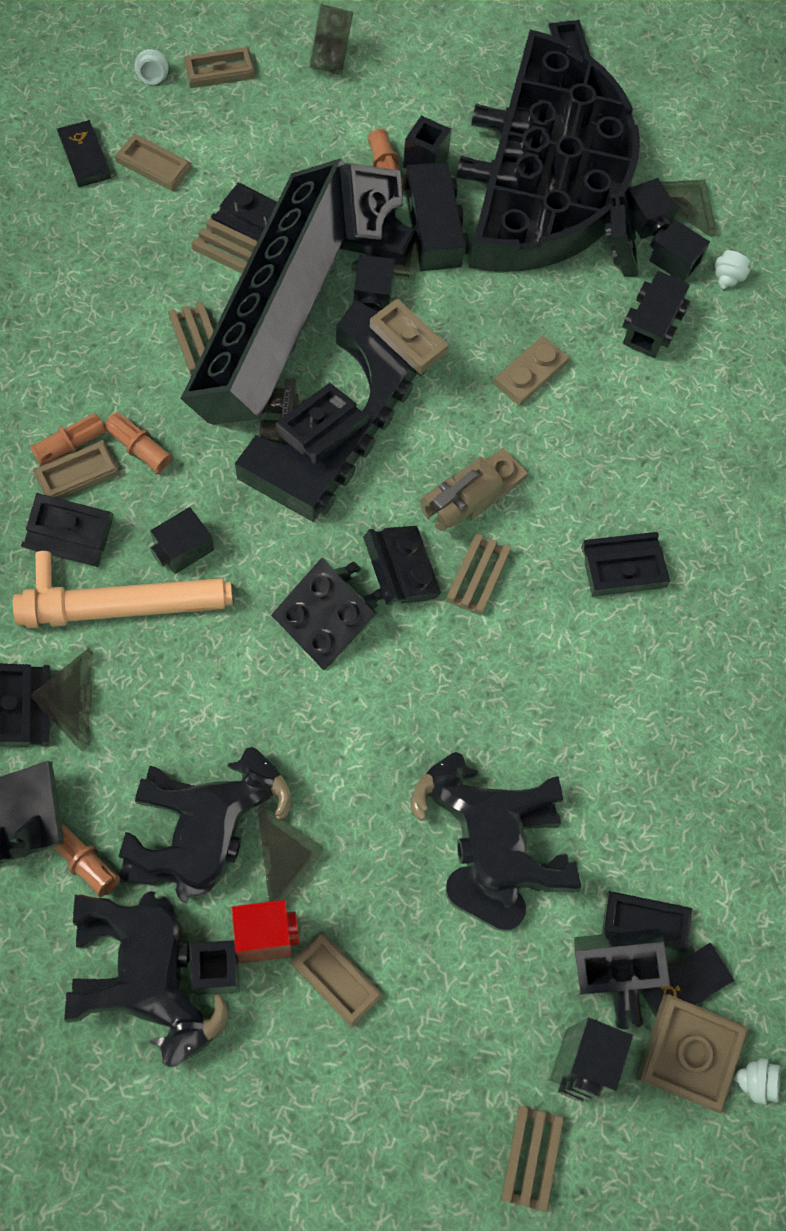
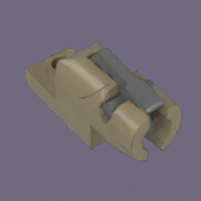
[420,448,528,531]

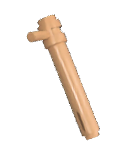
[13,551,233,629]

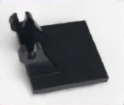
[271,558,384,670]
[0,761,64,864]

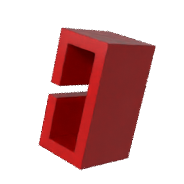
[231,900,300,964]

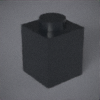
[403,115,452,169]
[626,178,678,240]
[649,219,710,282]
[354,254,395,312]
[150,507,214,574]
[190,940,240,995]

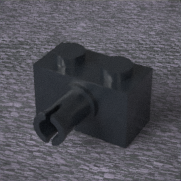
[574,928,670,1029]

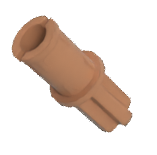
[367,129,404,188]
[29,413,106,466]
[104,413,173,474]
[53,824,120,897]

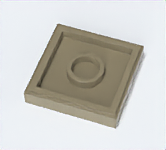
[636,994,749,1114]

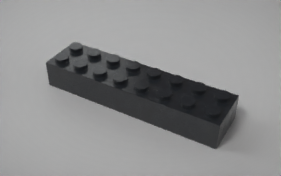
[180,158,346,425]

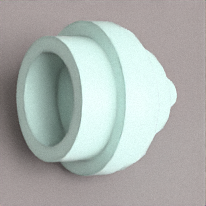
[135,49,169,85]
[715,250,750,289]
[734,1058,781,1105]

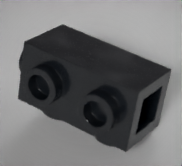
[622,270,691,358]

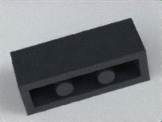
[404,162,470,271]
[549,1017,634,1102]

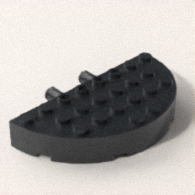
[456,29,640,272]

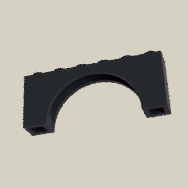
[235,300,427,522]

